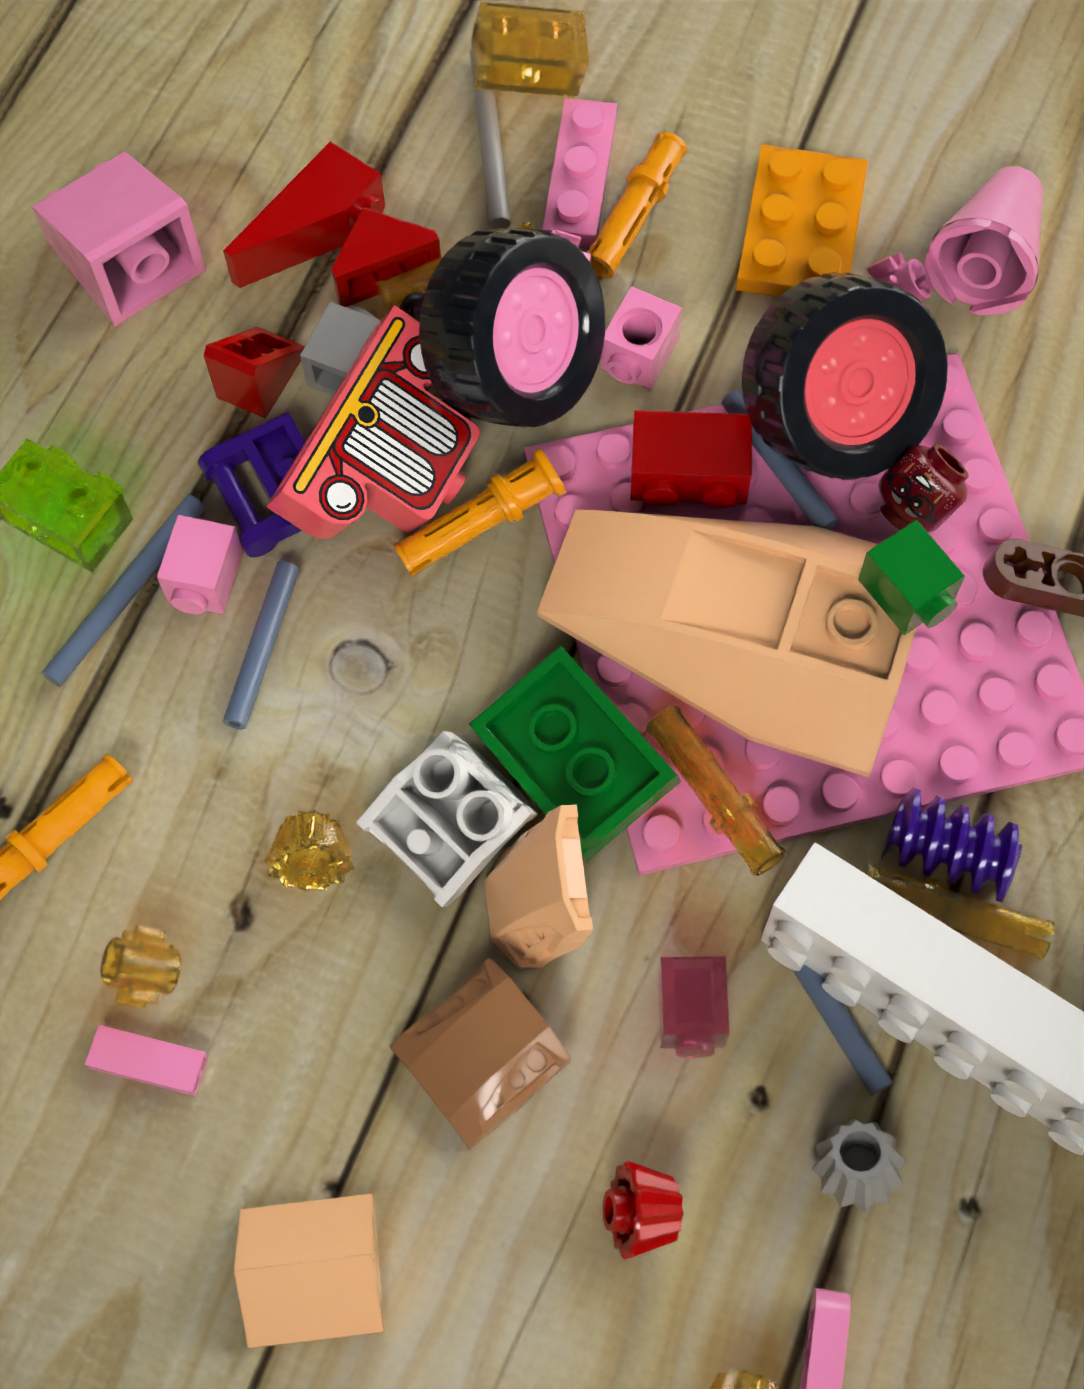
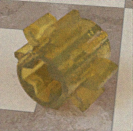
[100,925,181,1008]

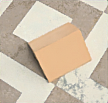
[234,1194,385,1349]

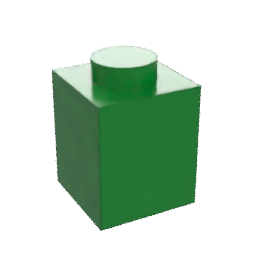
[858,520,965,635]

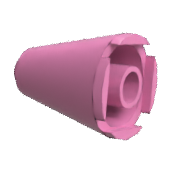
[925,166,1043,315]

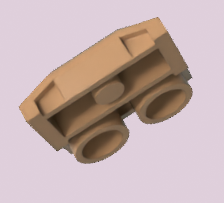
[390,958,571,1150]

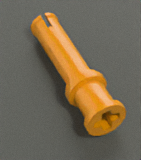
[393,448,567,577]

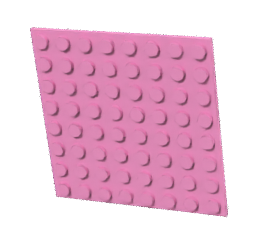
[524,353,1084,876]

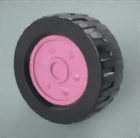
[399,227,605,428]

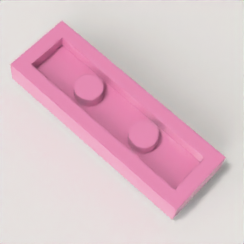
[542,98,617,248]

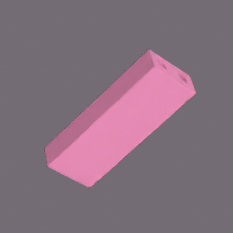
[85,1024,208,1096]

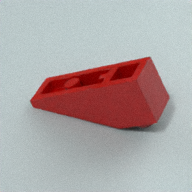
[223,141,385,288]

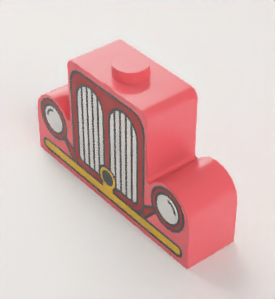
[266,305,480,539]

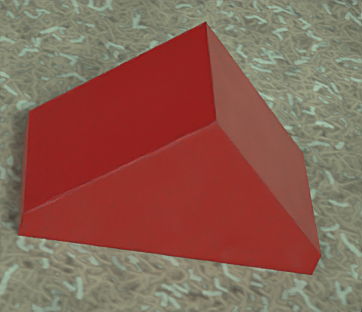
[332,207,441,307]
[203,327,305,419]

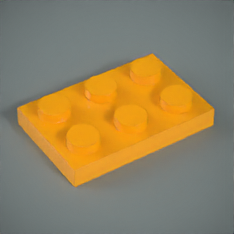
[736,144,868,297]

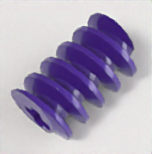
[880,787,1022,903]

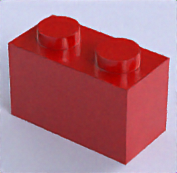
[630,410,752,509]

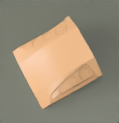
[484,805,593,969]

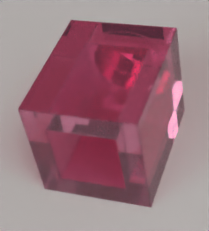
[658,956,730,1058]

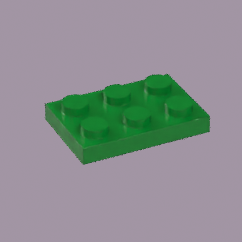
[469,646,681,862]

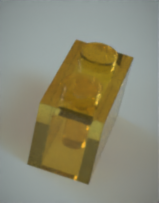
[471,2,589,98]

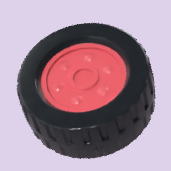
[742,272,948,480]

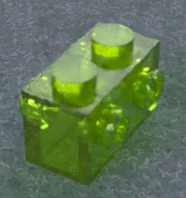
[0,438,133,572]

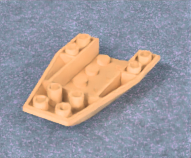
[537,510,916,777]

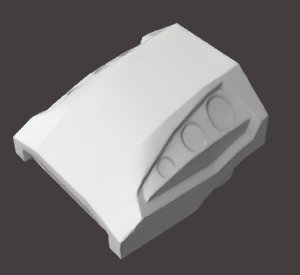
[356,731,538,907]

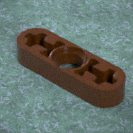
[983,539,1084,617]

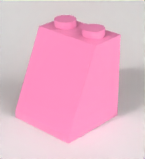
[32,151,206,327]

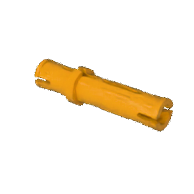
[587,131,687,279]
[0,753,133,901]

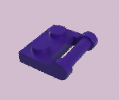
[198,412,305,558]

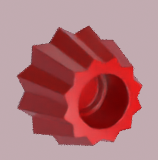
[602,1161,684,1260]

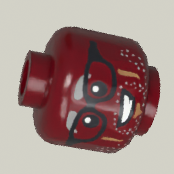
[878,444,969,532]

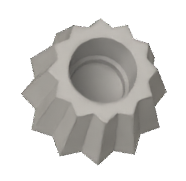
[811,1118,906,1212]

